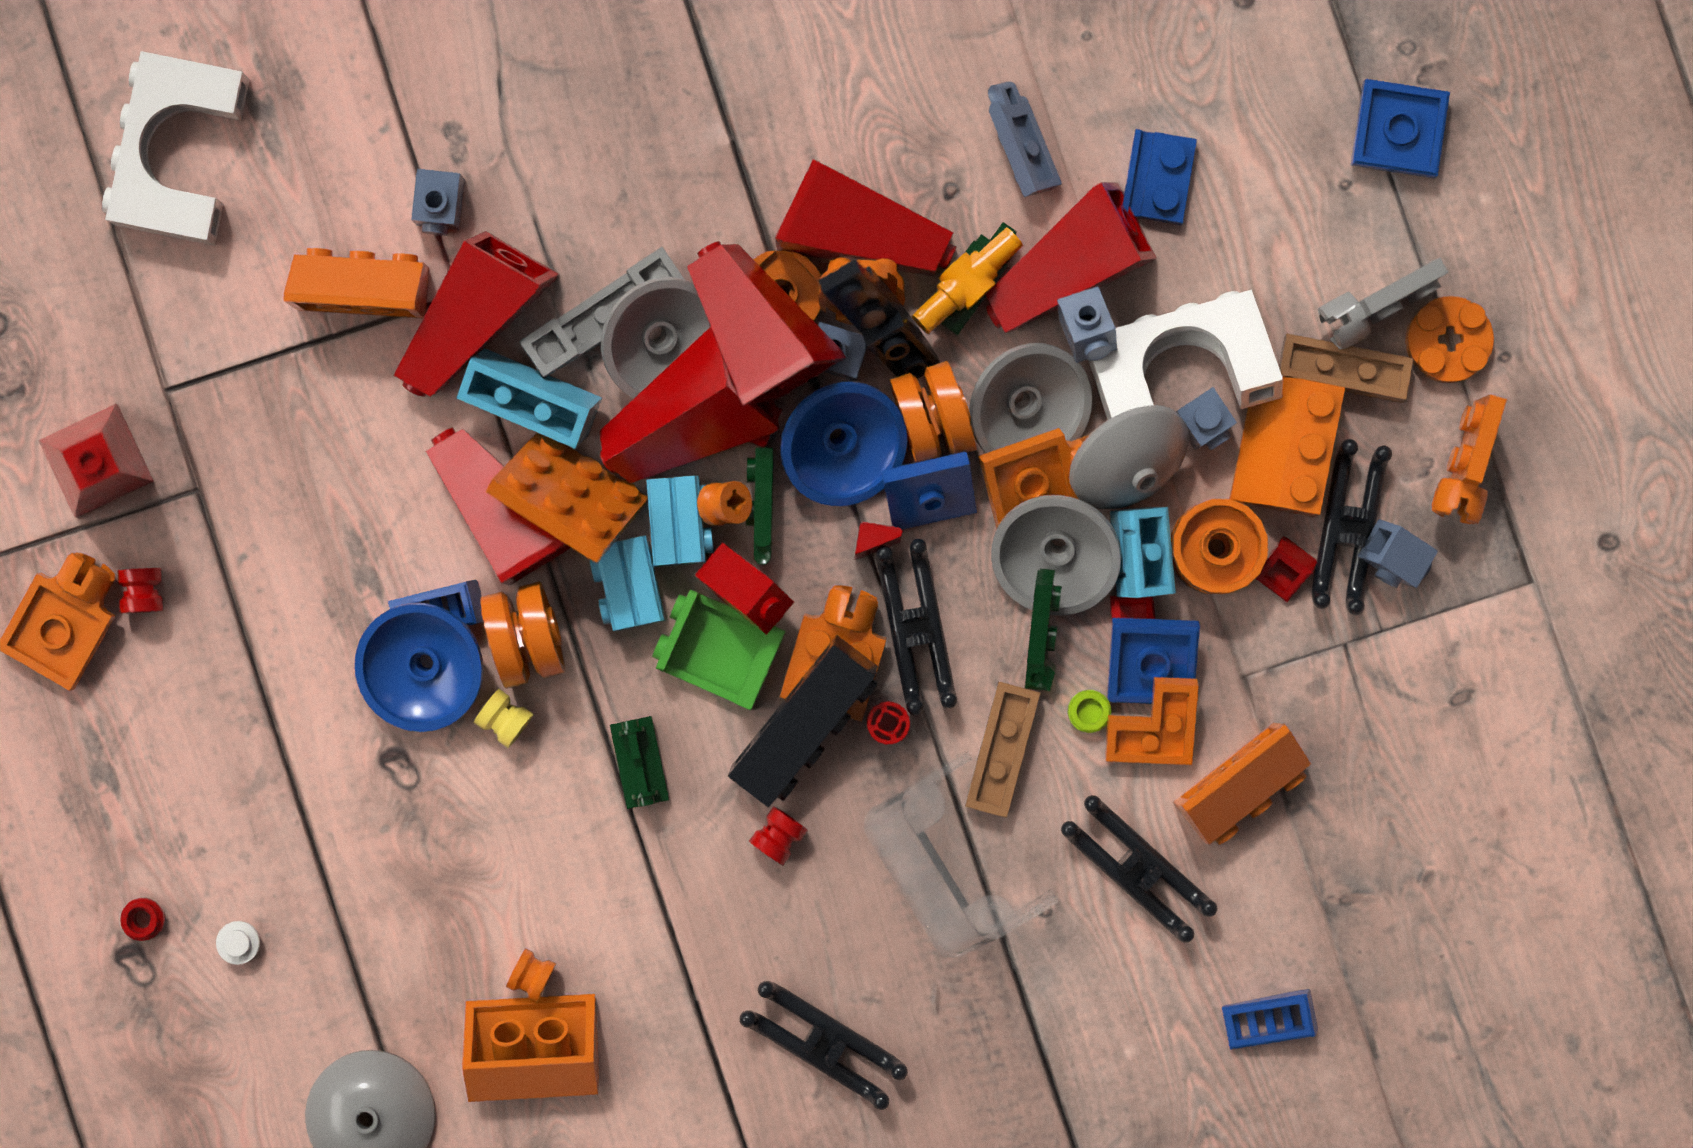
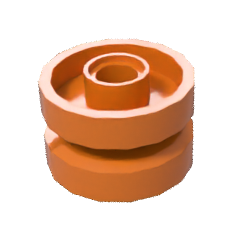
[889,361,977,463]
[1170,499,1268,594]
[480,581,565,689]

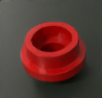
[120,898,165,941]

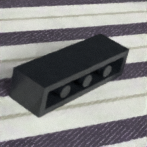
[727,635,878,808]

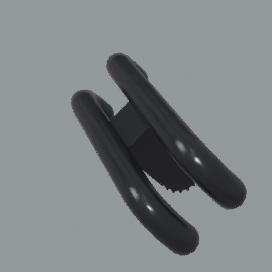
[1312,439,1392,615]
[876,539,957,715]
[1061,795,1218,943]
[739,981,908,1110]

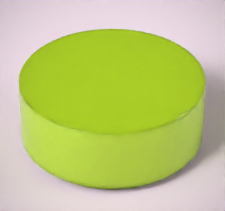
[1067,690,1111,733]

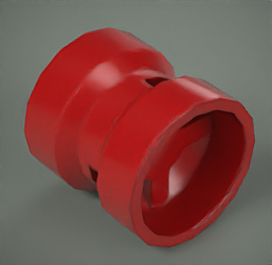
[117,568,164,614]
[867,701,910,745]
[749,806,808,865]

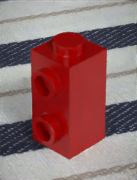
[695,542,794,635]

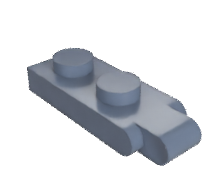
[988,81,1062,197]

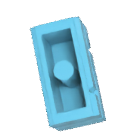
[646,476,714,567]
[1110,507,1176,598]
[589,536,666,632]

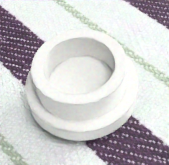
[216,921,260,965]

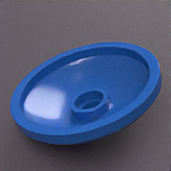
[780,382,907,506]
[354,603,484,732]

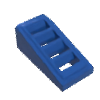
[388,579,484,626]
[1222,989,1318,1050]

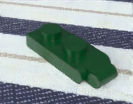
[746,448,774,566]

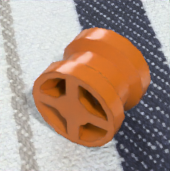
[697,481,752,526]
[506,948,556,1002]

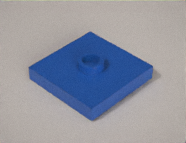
[1350,79,1450,178]
[881,452,977,530]
[1107,618,1200,704]

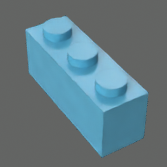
[457,348,602,448]

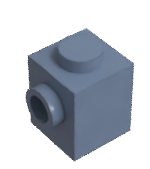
[411,169,465,236]
[1057,286,1117,363]
[818,322,867,382]
[1176,387,1237,451]
[1358,519,1438,588]

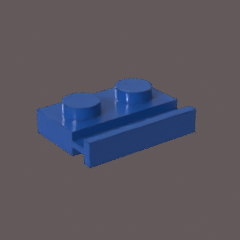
[1123,129,1197,225]

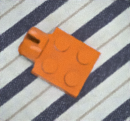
[1432,394,1507,524]
[978,428,1089,529]
[0,552,116,691]
[780,585,887,722]

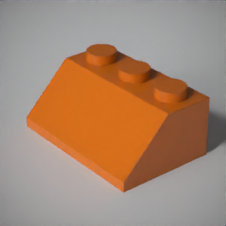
[283,248,429,319]
[1229,377,1345,517]
[1173,723,1311,845]
[462,994,599,1102]

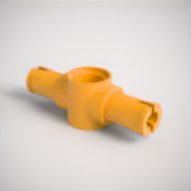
[911,227,1023,334]

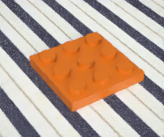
[485,433,648,563]

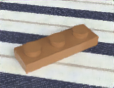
[1279,333,1413,403]
[965,681,1040,818]

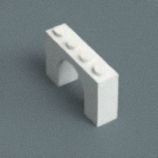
[102,51,250,246]
[1088,290,1283,420]

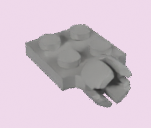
[1318,258,1449,349]

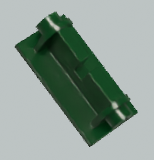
[610,716,669,809]

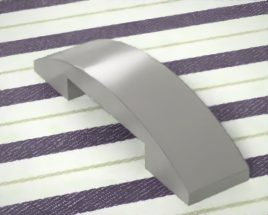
[519,247,685,378]

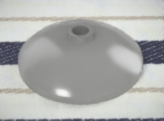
[601,277,711,398]
[969,343,1092,453]
[1069,405,1189,509]
[991,495,1121,616]
[305,1050,436,1148]

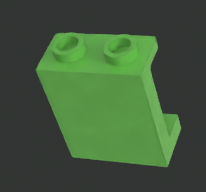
[652,589,786,710]

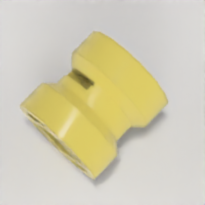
[473,688,534,748]

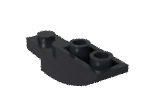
[818,258,940,379]

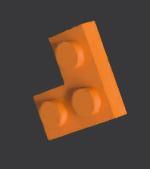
[1105,677,1199,765]

